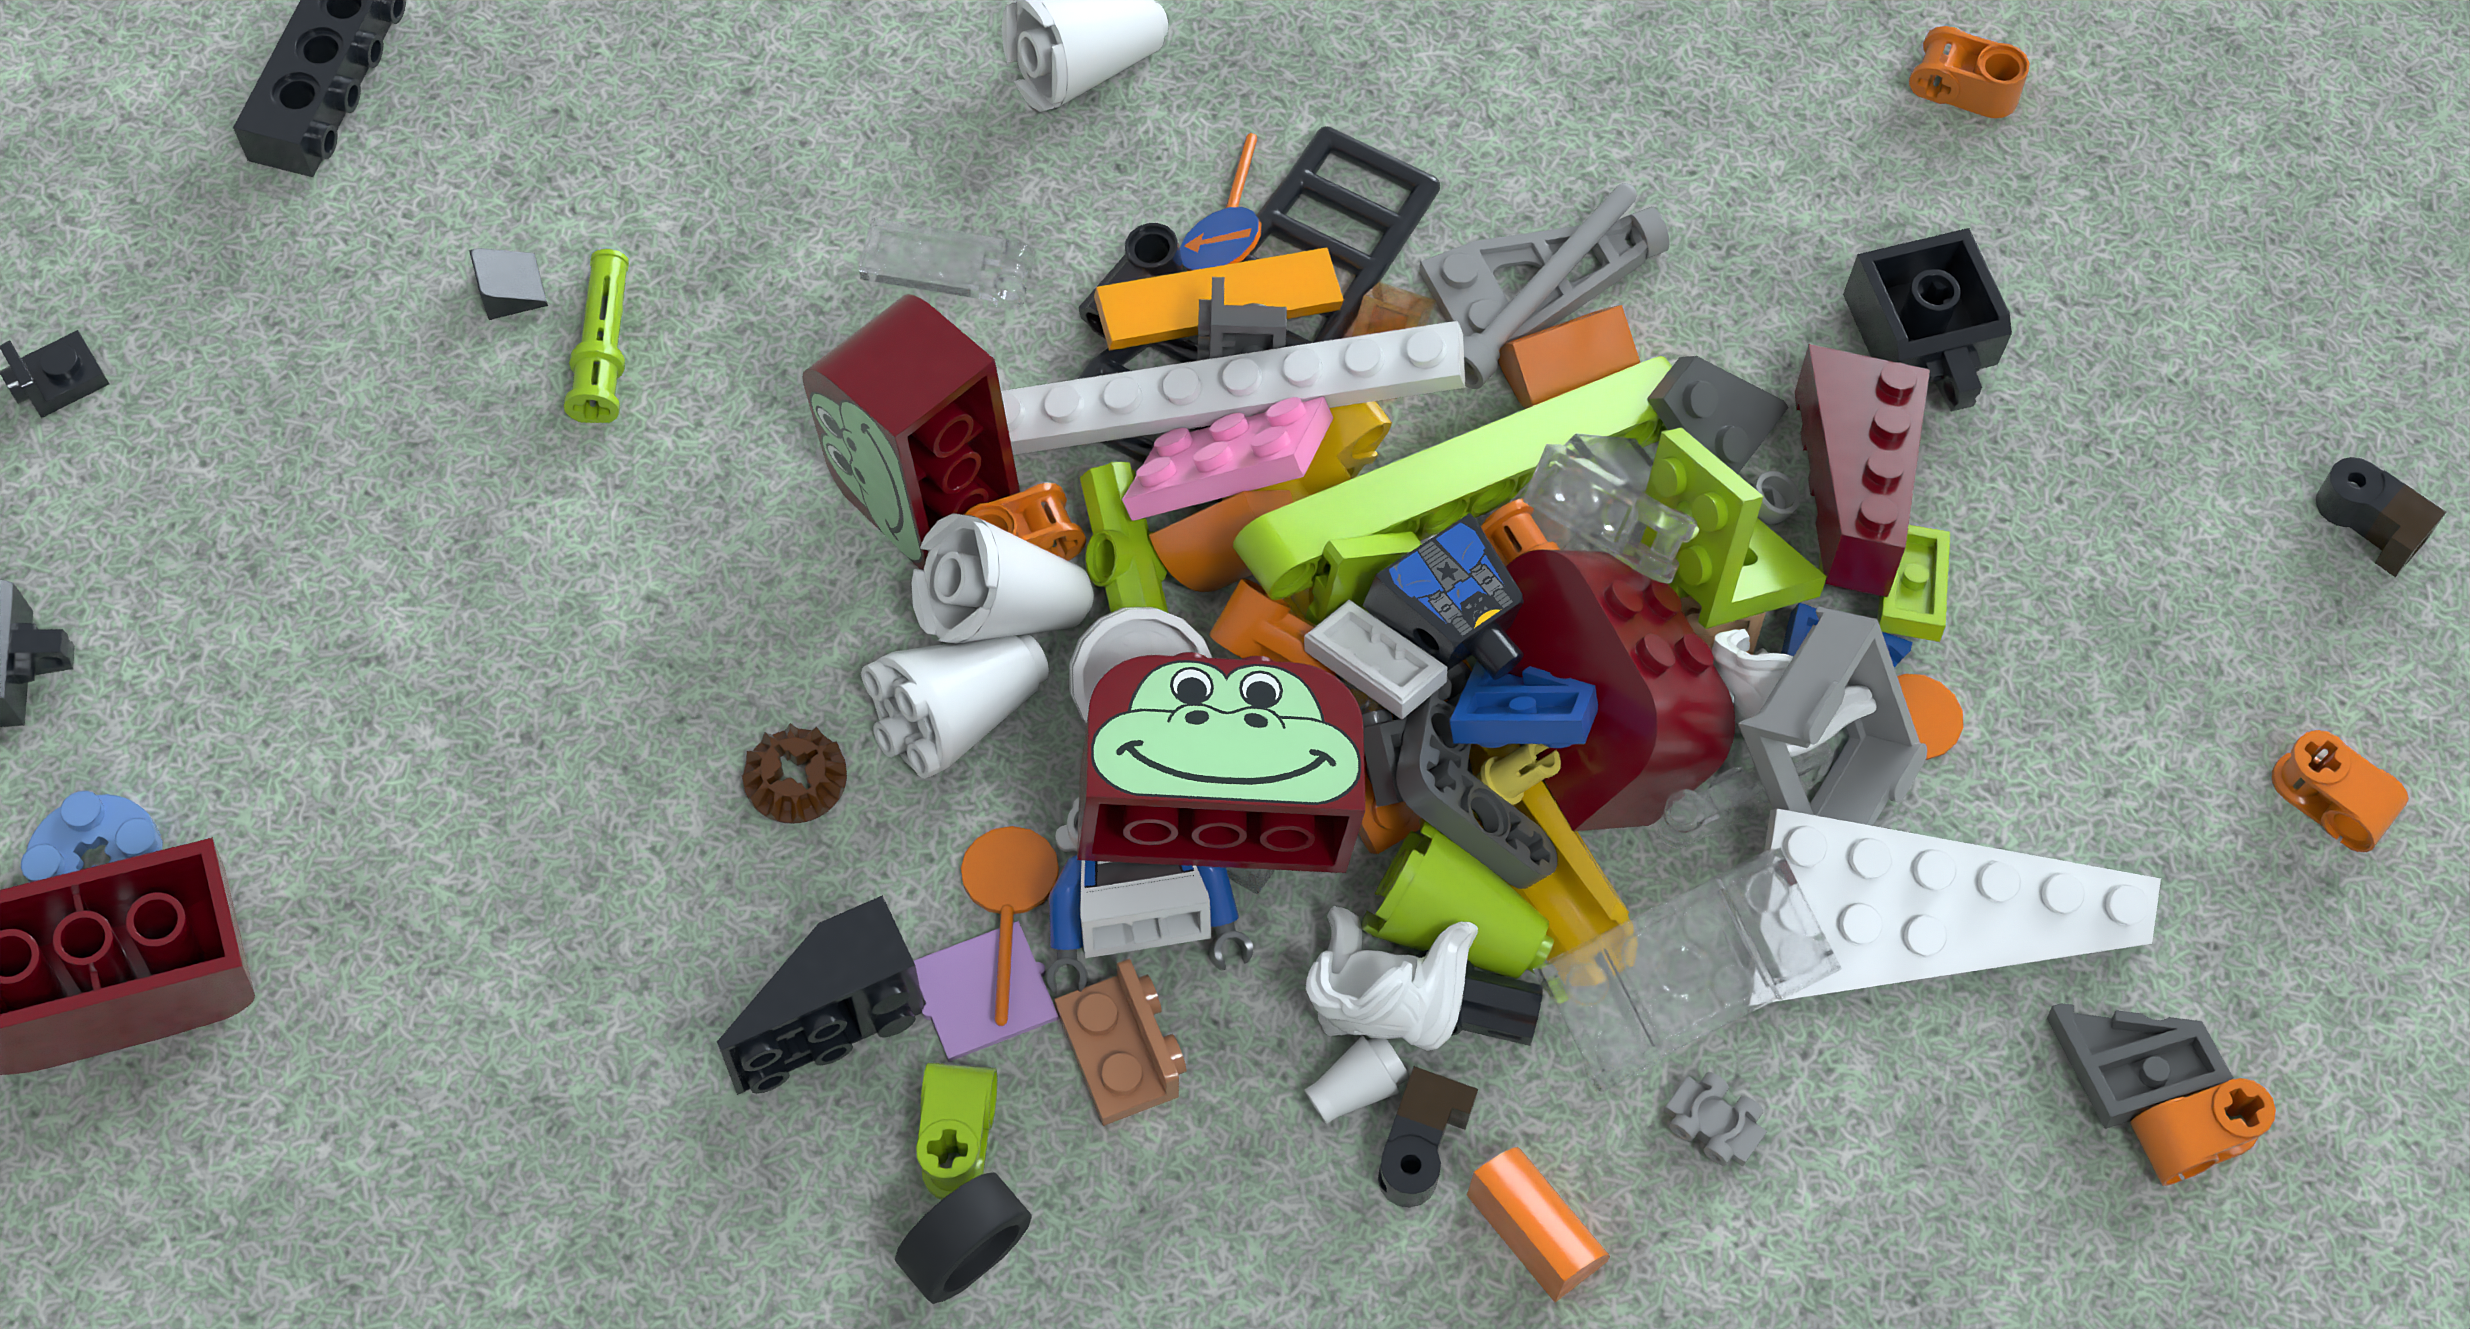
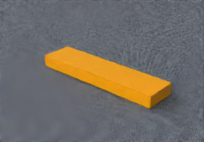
[1094,248,1344,351]

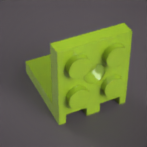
[1628,428,1827,629]

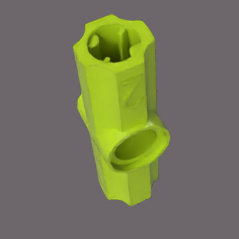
[1080,462,1169,613]

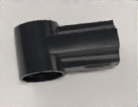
[1078,223,1184,339]
[1416,950,1544,1046]

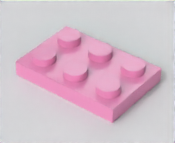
[1122,396,1333,521]

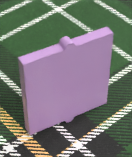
[914,921,1059,1062]

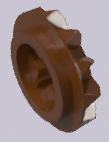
[741,723,847,824]

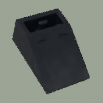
[717,895,924,1095]

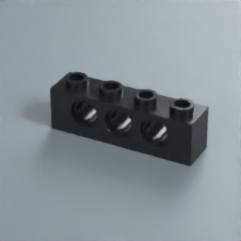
[233,0,406,177]

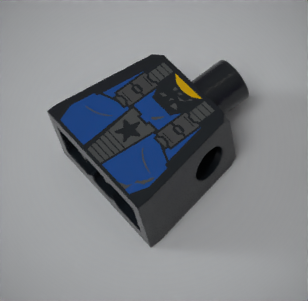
[1363,513,1524,680]

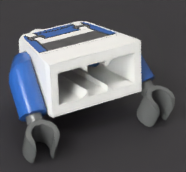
[1047,855,1253,994]

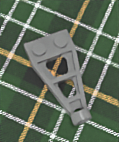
[1419,207,1670,343]

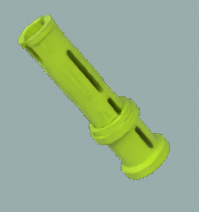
[563,249,629,423]

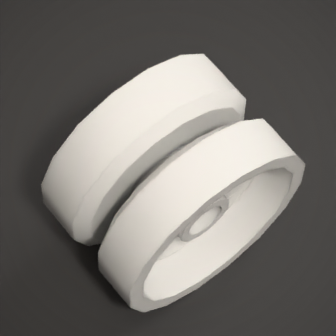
[1069,607,1212,723]

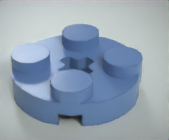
[21,791,163,882]

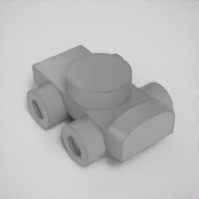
[1663,1072,1767,1166]

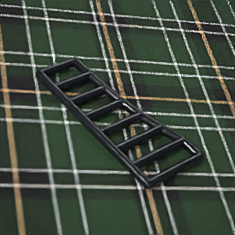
[1078,126,1440,502]

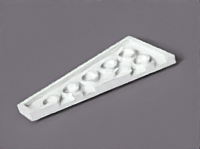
[1742,809,2161,1006]

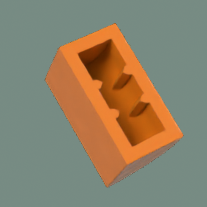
[1498,305,1641,409]
[1149,490,1293,592]
[1467,1147,1610,1303]

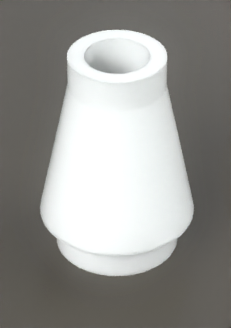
[1304,1036,1410,1124]

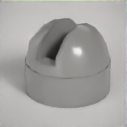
[1751,471,1800,525]

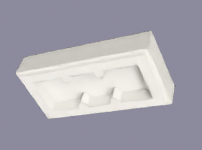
[1304,600,1447,719]

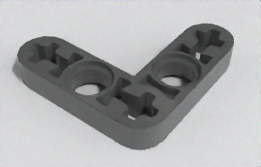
[1396,661,1558,889]

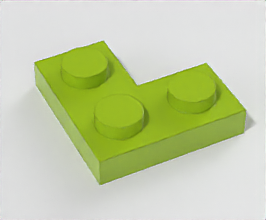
[1818,525,1950,642]

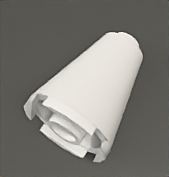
[1001,0,1168,112]
[911,513,1094,644]

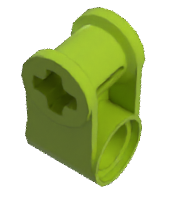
[916,1063,998,1200]

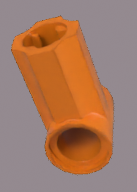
[1209,578,1336,676]

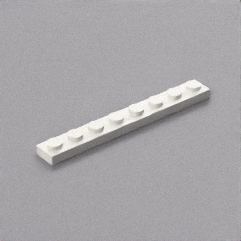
[1001,321,1465,455]

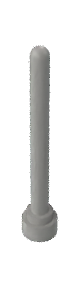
[1463,183,1637,389]

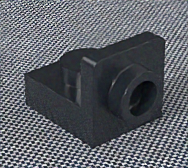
[0,330,109,418]

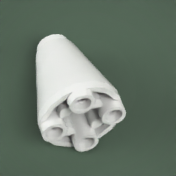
[861,634,1049,779]

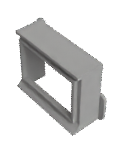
[1738,606,1927,826]

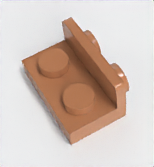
[1054,958,1187,1126]

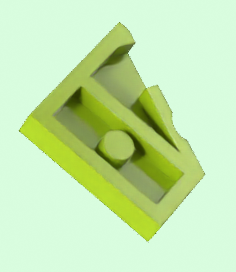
[1305,531,1422,625]

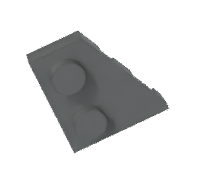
[1647,356,1789,474]
[2047,1003,2234,1129]

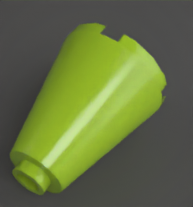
[1361,818,1554,979]

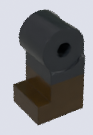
[2316,457,2447,578]
[1378,1066,1478,1208]

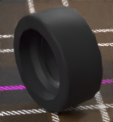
[895,1172,1032,1304]

